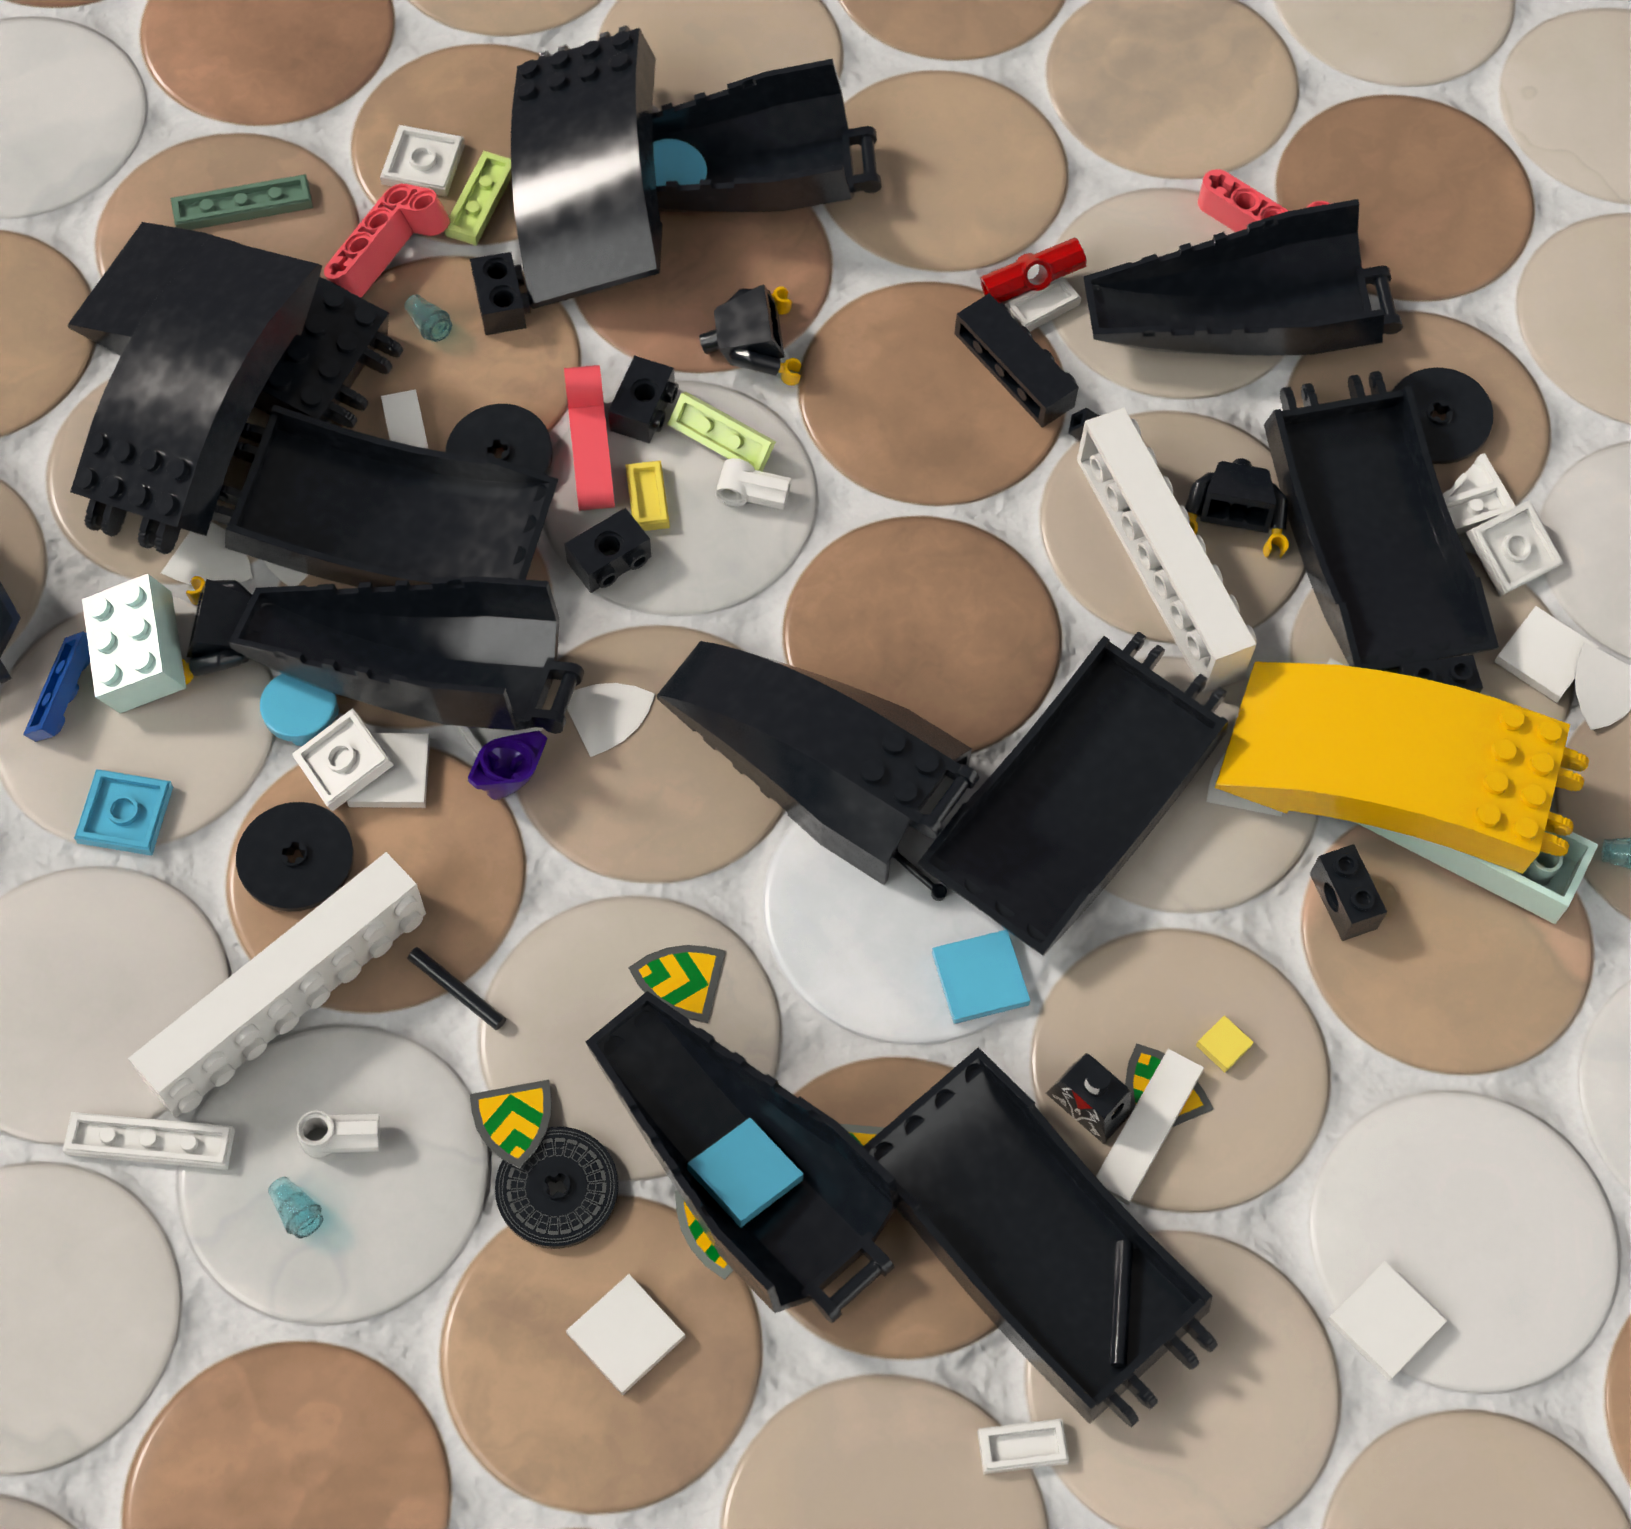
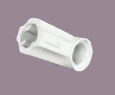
[715,458,791,510]
[296,1110,381,1158]

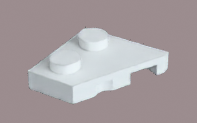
[1443,453,1516,534]

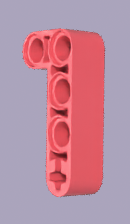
[1198,169,1330,232]
[324,184,450,298]
[564,365,615,511]

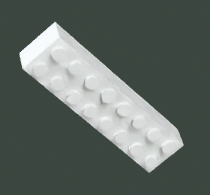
[1077,407,1257,694]
[128,852,426,1118]

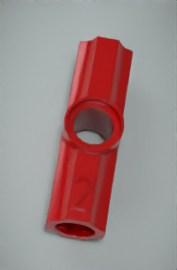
[980,237,1087,303]

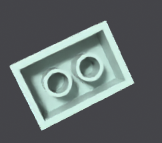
[82,574,186,714]

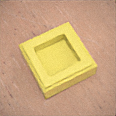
[1196,1015,1254,1073]

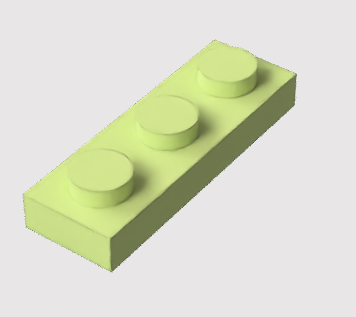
[444,151,512,246]
[667,392,776,472]

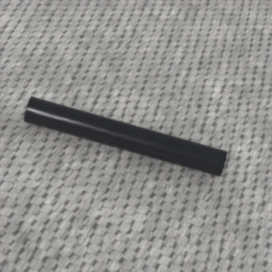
[407,947,506,1031]
[1110,1241,1133,1368]

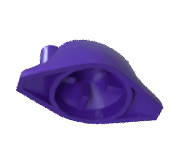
[468,730,548,800]

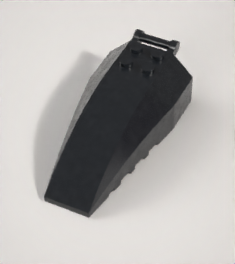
[653,59,882,212]
[1083,199,1403,356]
[229,576,584,734]
[657,641,980,885]
[585,991,900,1324]

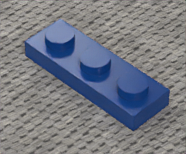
[23,631,90,742]

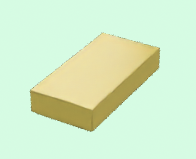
[625,460,670,531]

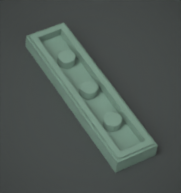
[170,174,313,230]

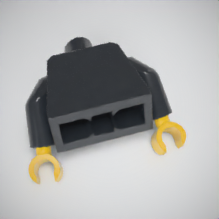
[699,285,801,386]
[1185,458,1289,558]
[182,576,252,685]

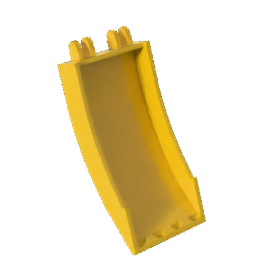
[1214,661,1589,874]

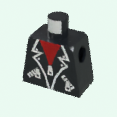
[1046,1053,1131,1144]

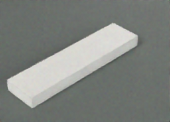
[1096,1049,1204,1205]
[63,1112,235,1170]

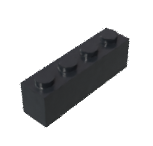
[954,293,1079,428]

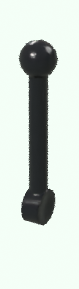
[892,847,947,901]

